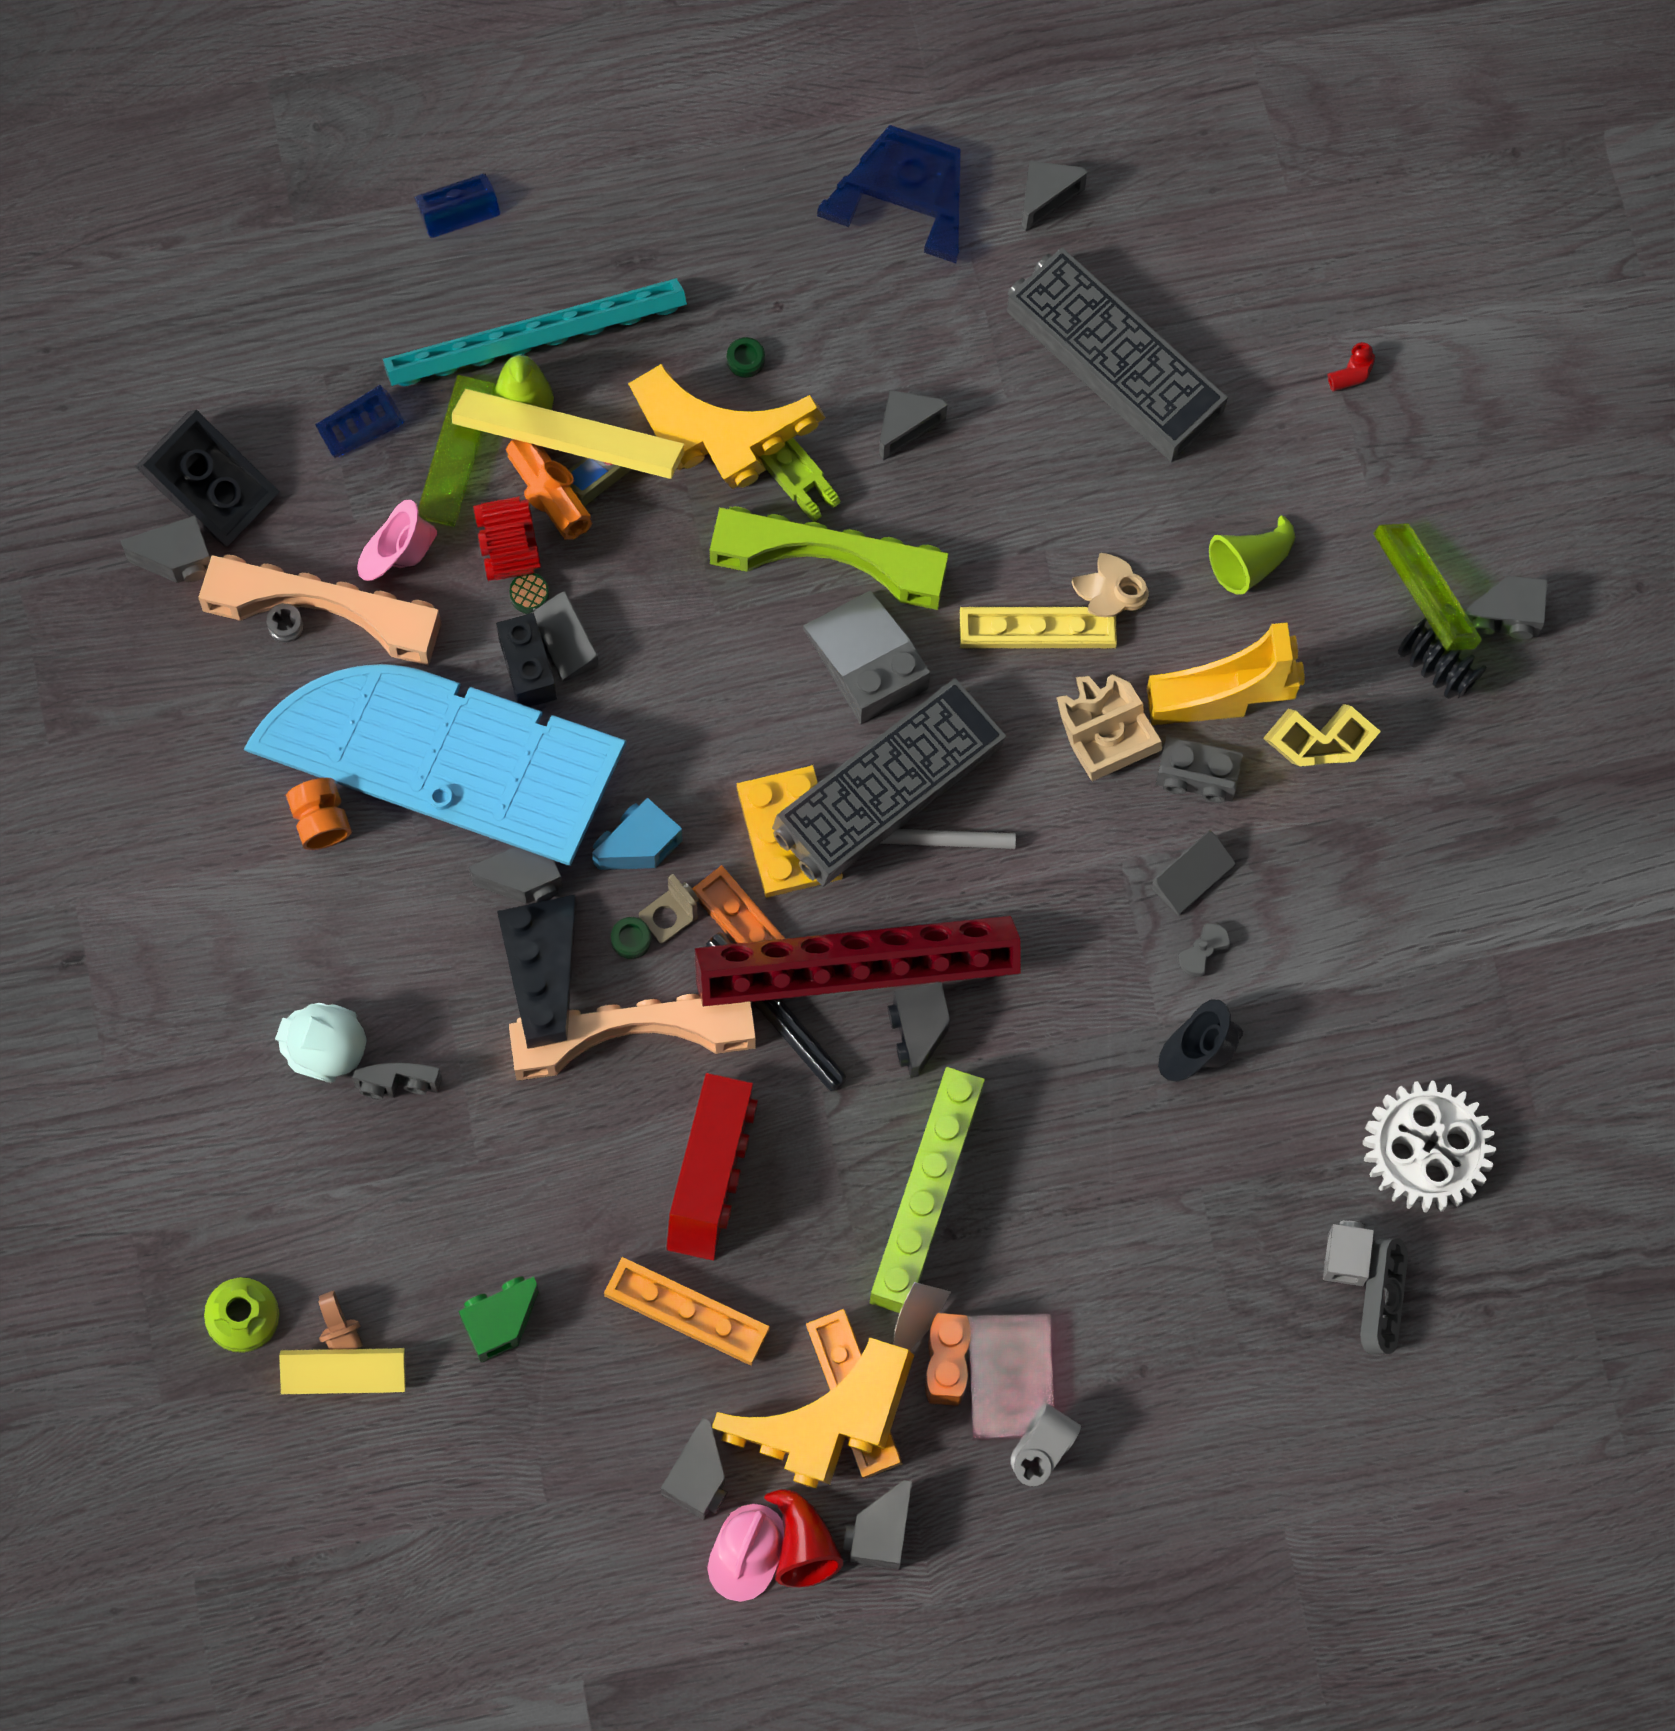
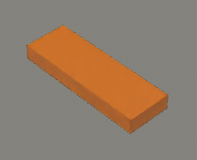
[692,865,785,944]

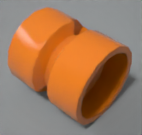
[286,778,352,850]

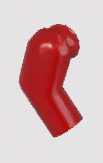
[1327,342,1375,391]

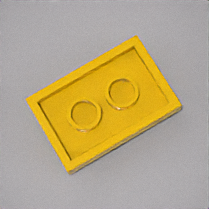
[737,765,843,898]

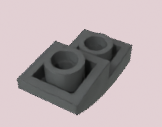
[352,1063,442,1100]

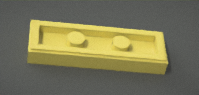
[279,1348,406,1394]

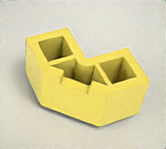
[1263,704,1381,766]

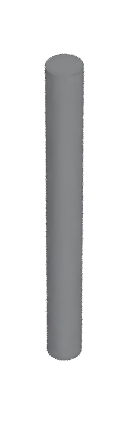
[880,829,1016,849]

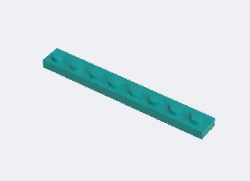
[383,278,687,386]

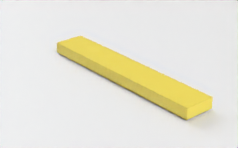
[452,389,684,479]

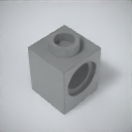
[1323,1221,1374,1286]

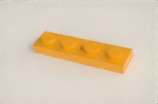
[604,1257,770,1366]
[806,1309,903,1479]

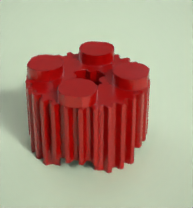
[473,496,541,581]

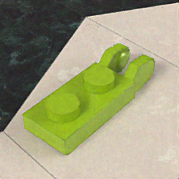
[759,438,840,522]

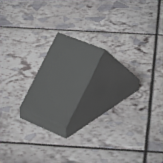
[1021,161,1087,231]
[879,390,948,460]

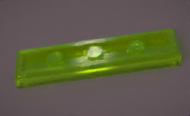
[418,375,495,527]
[1373,523,1482,651]

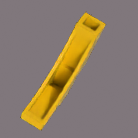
[628,364,825,489]
[1146,622,1305,725]
[712,1338,914,1489]

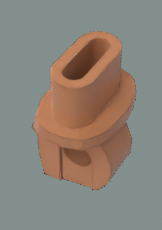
[318,1290,363,1350]

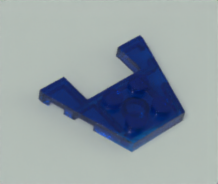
[817,125,961,263]

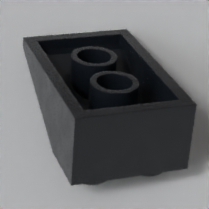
[135,409,280,547]

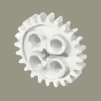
[1363,1081,1496,1212]

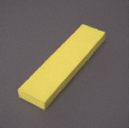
[960,607,1117,648]

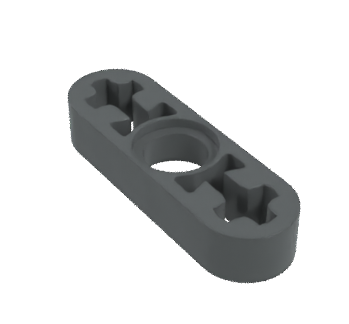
[1361,1238,1408,1355]

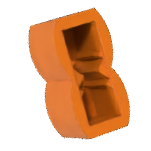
[925,1313,971,1406]

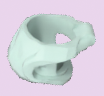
[275,1003,367,1083]

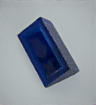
[414,173,500,238]

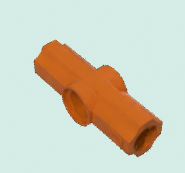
[505,439,593,539]

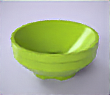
[204,1277,280,1353]

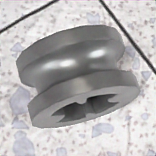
[266,603,303,643]

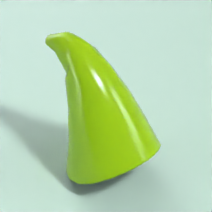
[494,354,554,410]
[1209,515,1295,595]

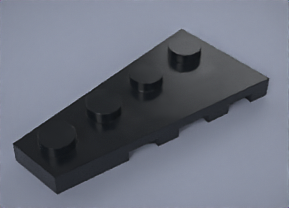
[497,894,577,1049]

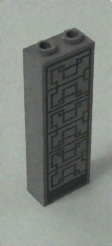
[1007,247,1228,462]
[772,678,1006,887]

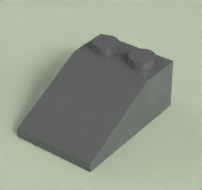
[803,590,930,724]

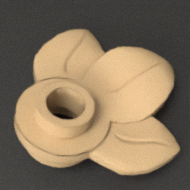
[1072,553,1149,618]

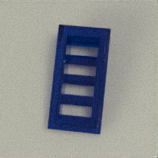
[315,385,405,458]

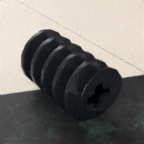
[1398,616,1487,699]

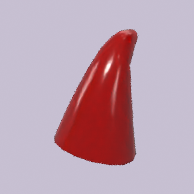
[764,1489,843,1588]

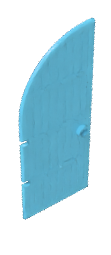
[244,664,627,866]

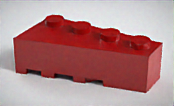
[666,1073,758,1261]

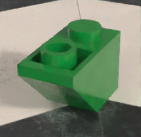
[459,1276,539,1363]

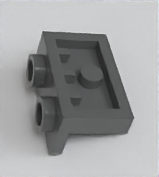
[1155,736,1243,803]

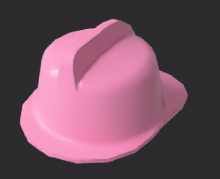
[357,500,437,581]
[708,1504,784,1602]

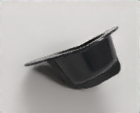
[1158,999,1244,1082]

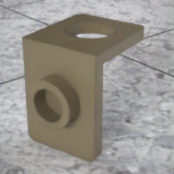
[639,874,699,944]

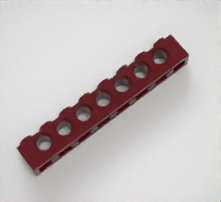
[695,916,1021,1007]

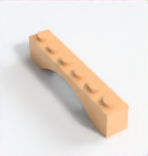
[199,555,441,666]
[509,994,756,1080]

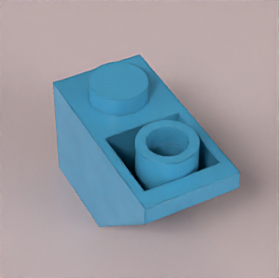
[592,798,683,870]

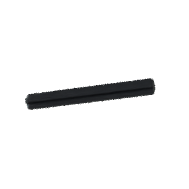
[706,932,846,1091]

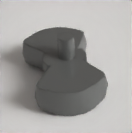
[1178,923,1231,977]

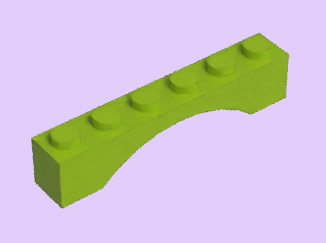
[710,507,948,610]
[870,1067,985,1313]

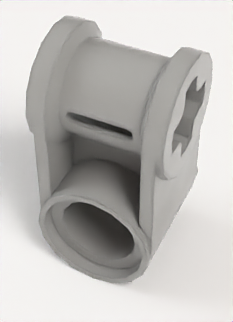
[1010,1403,1081,1486]

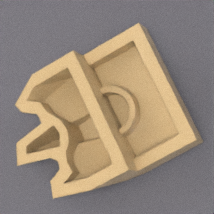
[1056,674,1162,781]

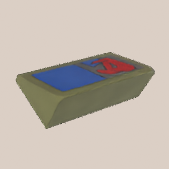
[569,457,632,506]

